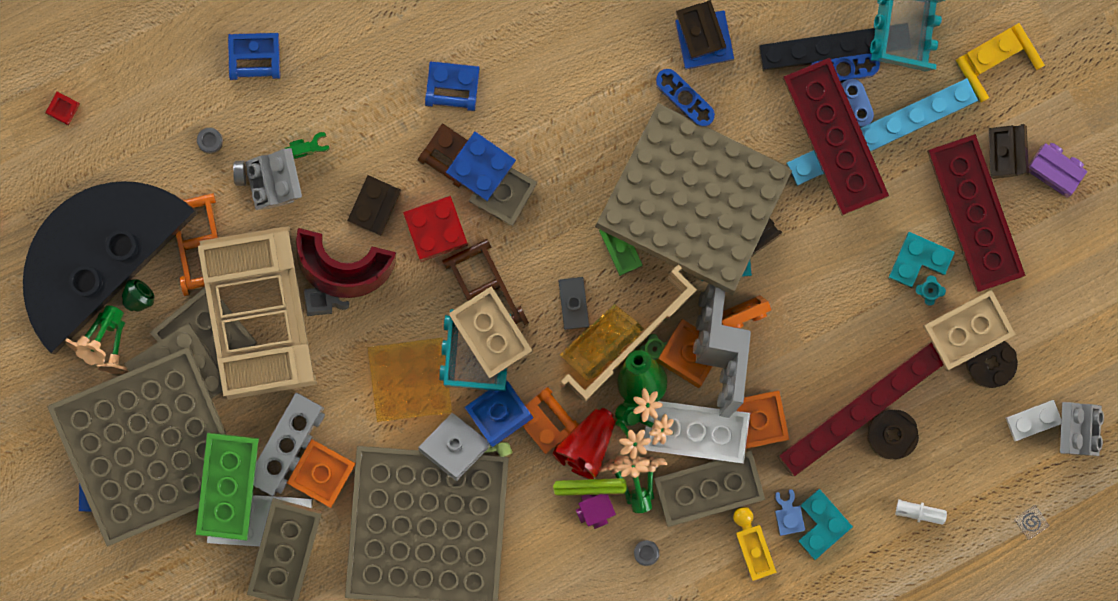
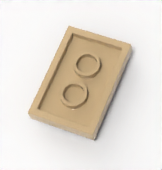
[449,286,533,378]
[923,290,1016,371]

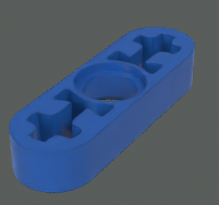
[811,54,880,82]
[656,69,715,127]

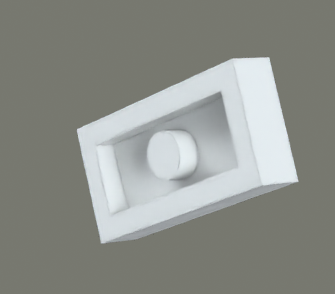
[1005,400,1062,441]

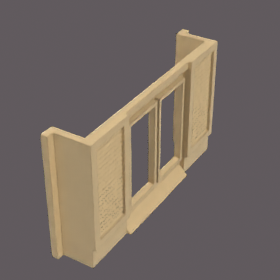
[198,226,317,400]
[560,264,696,402]

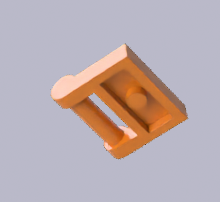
[522,387,579,454]

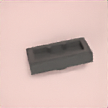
[558,277,589,330]

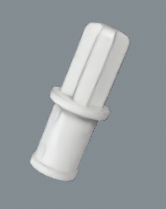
[895,499,947,525]

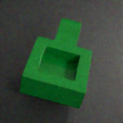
[285,132,330,159]

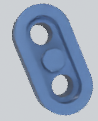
[842,79,874,128]

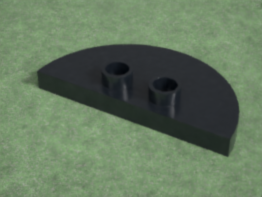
[23,181,198,354]

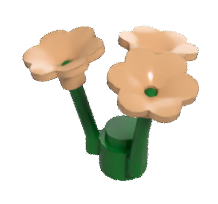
[65,305,128,374]

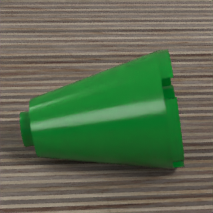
[617,350,668,402]

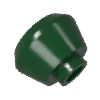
[122,279,155,312]

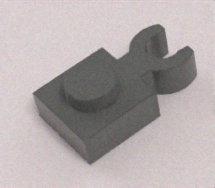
[304,288,349,316]

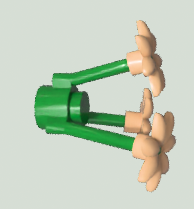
[615,388,674,460]
[599,455,667,513]

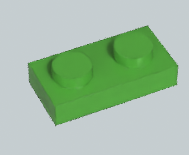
[599,230,643,276]

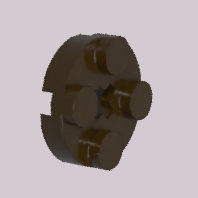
[966,341,1018,388]
[867,410,919,460]

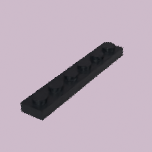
[759,23,911,71]

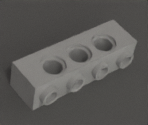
[254,393,325,496]

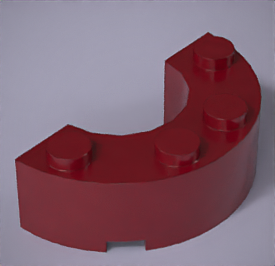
[296,228,396,298]

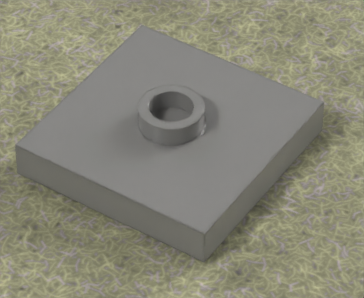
[419,413,490,481]

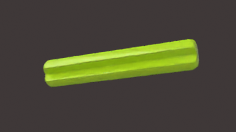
[553,478,627,496]

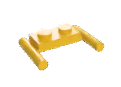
[955,23,1045,103]

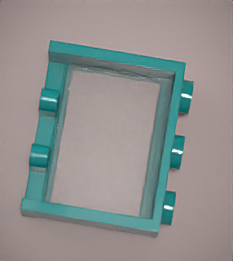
[870,0,945,72]
[439,309,512,392]

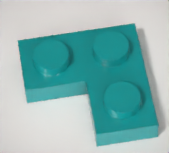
[888,232,955,288]
[798,489,853,560]

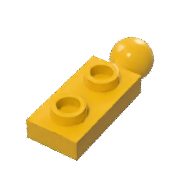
[733,507,777,581]

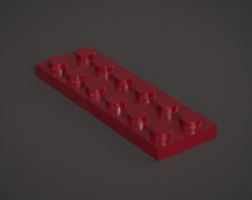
[783,58,889,216]
[927,134,1026,293]

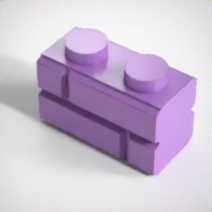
[1029,143,1087,198]

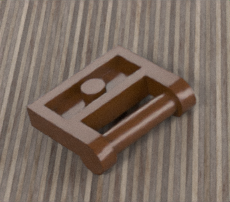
[417,123,468,188]

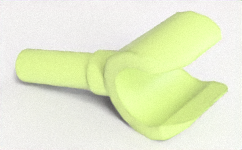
[484,442,512,457]

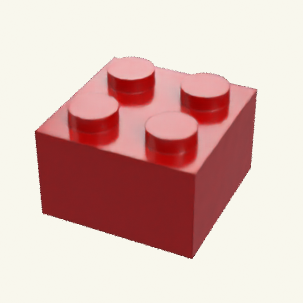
[403,195,468,262]

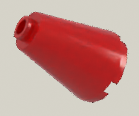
[552,408,616,480]

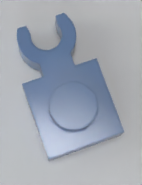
[775,489,805,536]

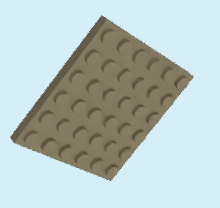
[595,103,792,295]
[47,347,226,547]
[345,446,509,601]

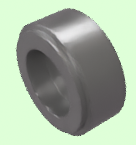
[197,128,223,154]
[233,161,246,186]
[634,540,659,566]

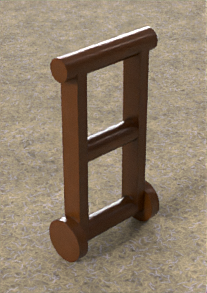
[443,239,529,326]

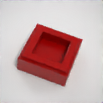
[45,91,80,126]

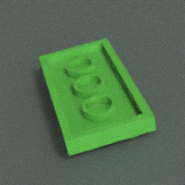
[196,432,259,540]

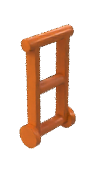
[176,193,232,296]

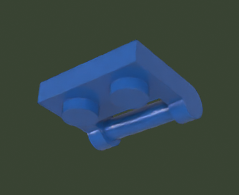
[228,33,281,80]
[425,61,480,111]

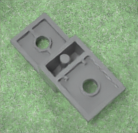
[693,283,751,418]

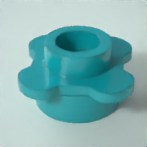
[915,276,946,306]

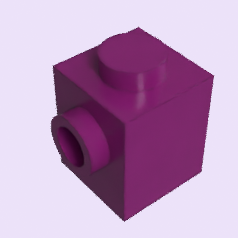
[576,494,616,529]

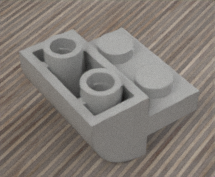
[245,148,302,210]
[1060,402,1104,456]

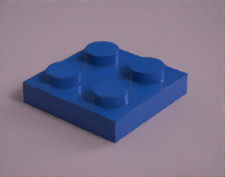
[675,10,734,70]
[446,131,516,202]
[465,379,533,447]

